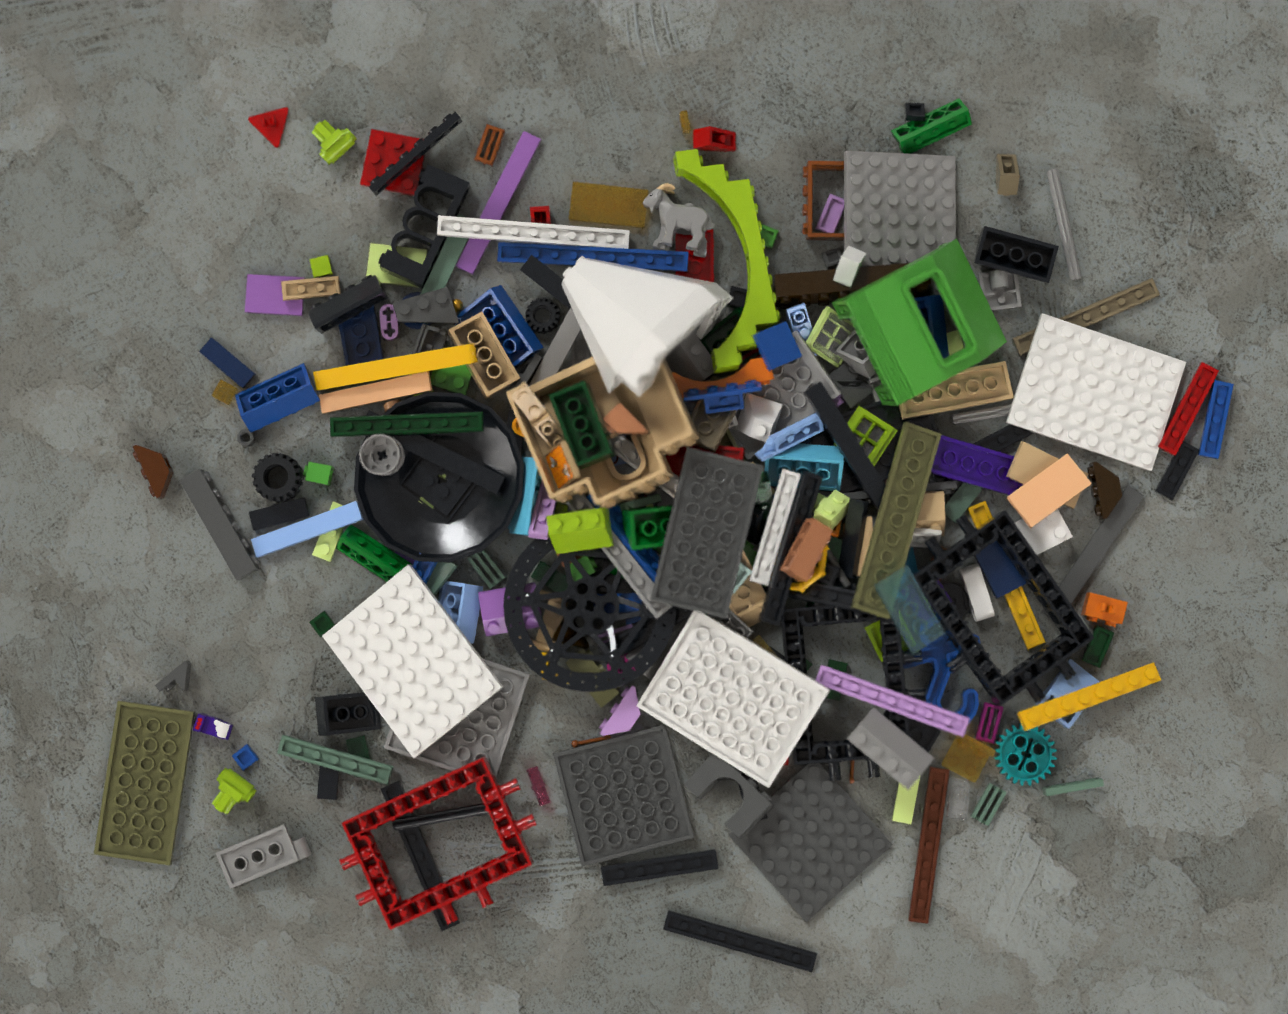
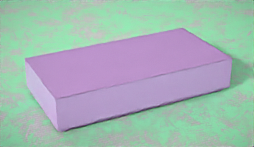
[815,194,844,233]

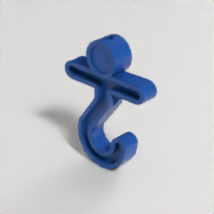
[904,617,980,723]

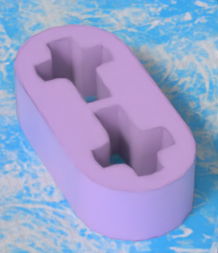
[380,304,399,341]

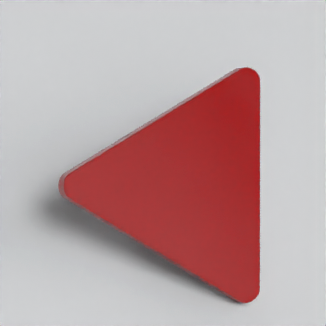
[248,107,289,148]

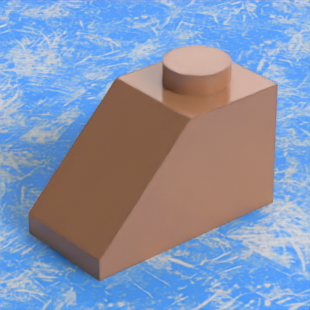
[603,402,650,435]

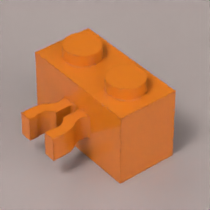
[1081,592,1128,627]

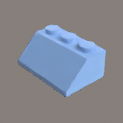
[438,581,483,644]

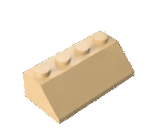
[448,312,520,399]

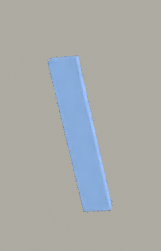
[251,501,364,558]

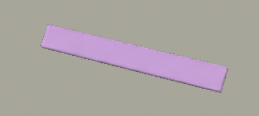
[816,664,970,737]

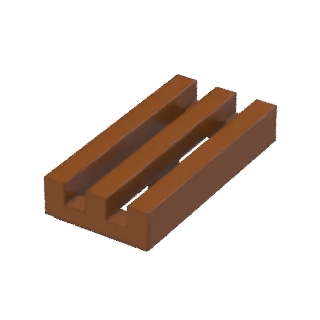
[474,124,505,167]

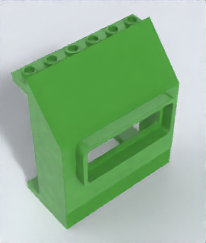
[832,238,1007,406]

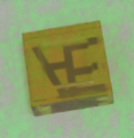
[679,110,690,134]
[211,379,238,405]

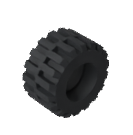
[252,453,304,502]

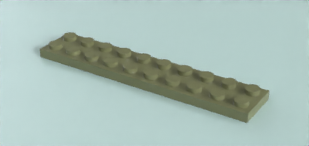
[851,422,941,619]

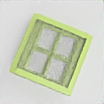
[806,306,855,368]

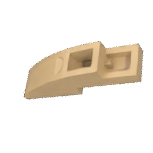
[509,382,565,449]

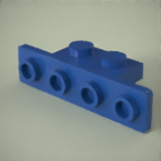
[683,380,762,414]

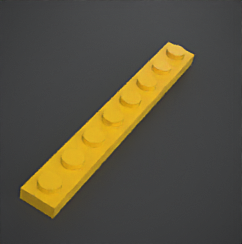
[1017,662,1161,731]

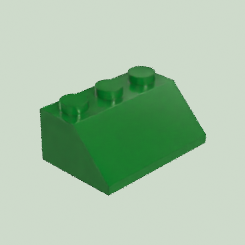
[622,504,673,550]

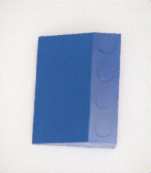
[454,285,544,368]

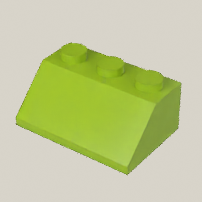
[546,508,614,554]

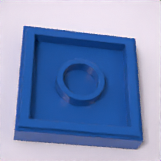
[753,321,802,371]

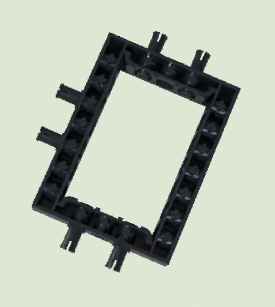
[908,510,1094,706]
[781,583,926,781]

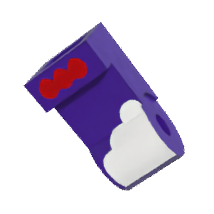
[193,713,233,740]

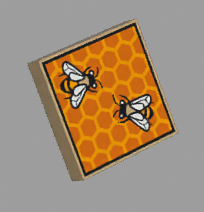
[544,440,580,491]

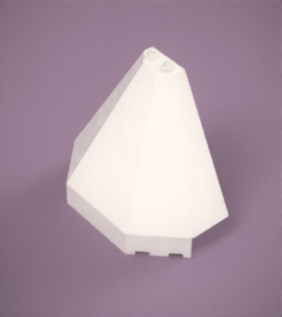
[561,256,733,397]

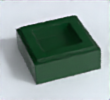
[309,611,336,637]

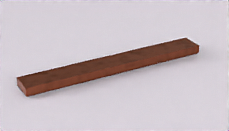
[908,767,950,924]

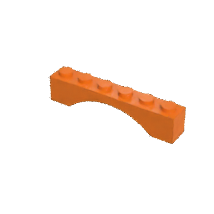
[672,357,774,398]

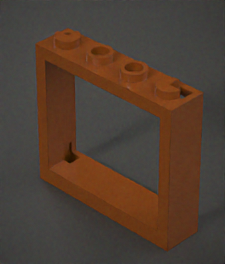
[802,161,844,241]

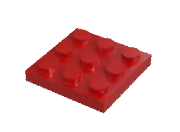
[360,129,425,196]

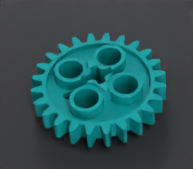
[993,723,1057,786]

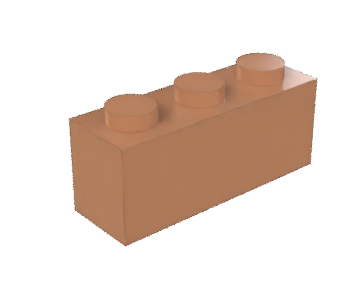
[780,519,833,582]

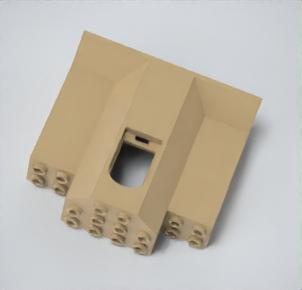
[506,357,700,509]

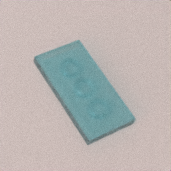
[874,566,945,653]

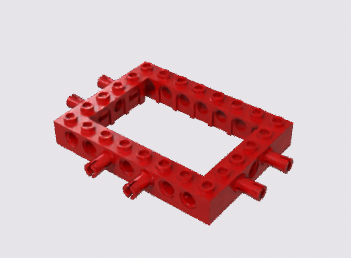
[339,756,537,930]

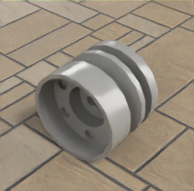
[359,434,405,476]

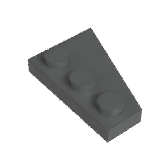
[392,287,459,324]

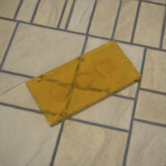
[569,182,648,229]

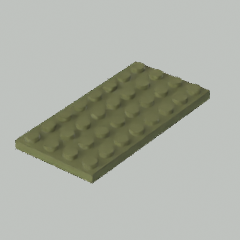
[94,701,195,865]

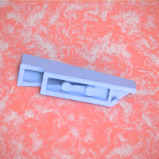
[754,412,824,462]

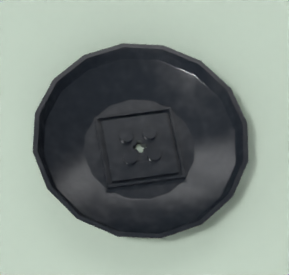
[354,392,524,563]

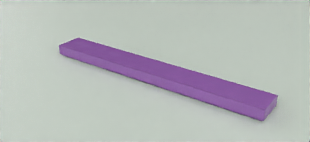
[456,131,541,275]

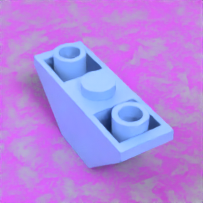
[786,303,817,356]

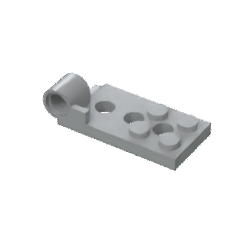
[216,824,312,889]

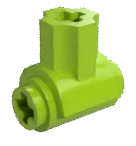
[311,120,357,165]
[212,768,257,814]

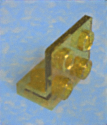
[941,734,996,783]

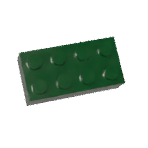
[549,380,616,470]

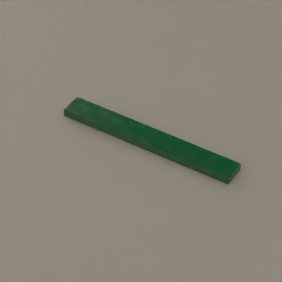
[330,412,484,437]

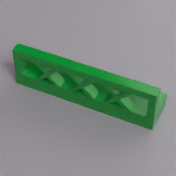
[891,98,972,154]
[336,524,413,582]

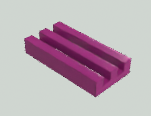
[975,702,1004,744]

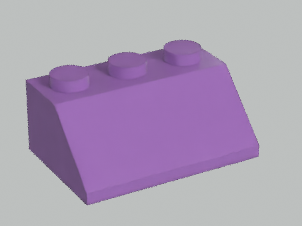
[478,582,542,636]

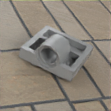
[978,270,1022,311]

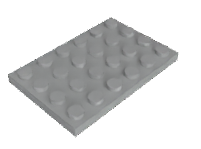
[729,330,842,460]

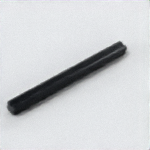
[392,803,489,830]

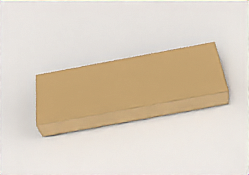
[281,276,341,301]

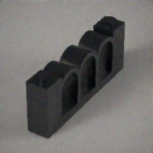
[378,164,471,289]

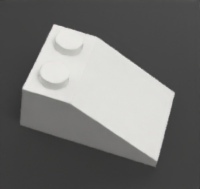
[1014,509,1073,555]

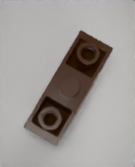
[133,445,174,499]

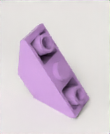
[599,685,641,736]

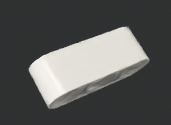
[959,563,995,622]

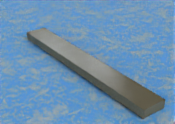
[1012,278,1160,357]

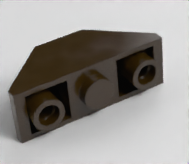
[1087,462,1122,520]

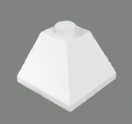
[735,392,783,442]

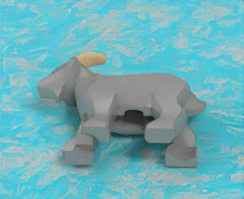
[643,183,715,258]

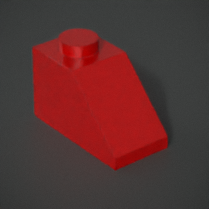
[693,126,736,152]

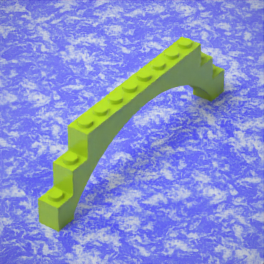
[673,149,780,374]

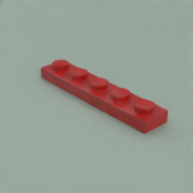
[1158,362,1219,456]

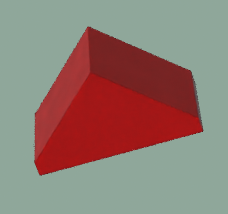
[530,206,551,224]

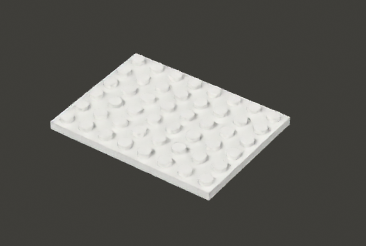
[1006,313,1186,471]
[322,564,503,758]
[637,611,830,788]

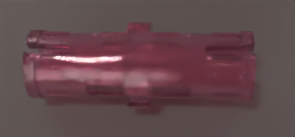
[526,766,551,806]

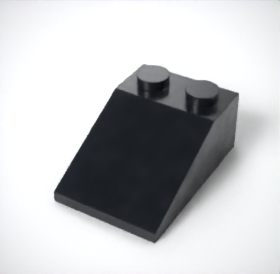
[315,692,381,736]

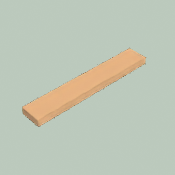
[319,371,433,414]

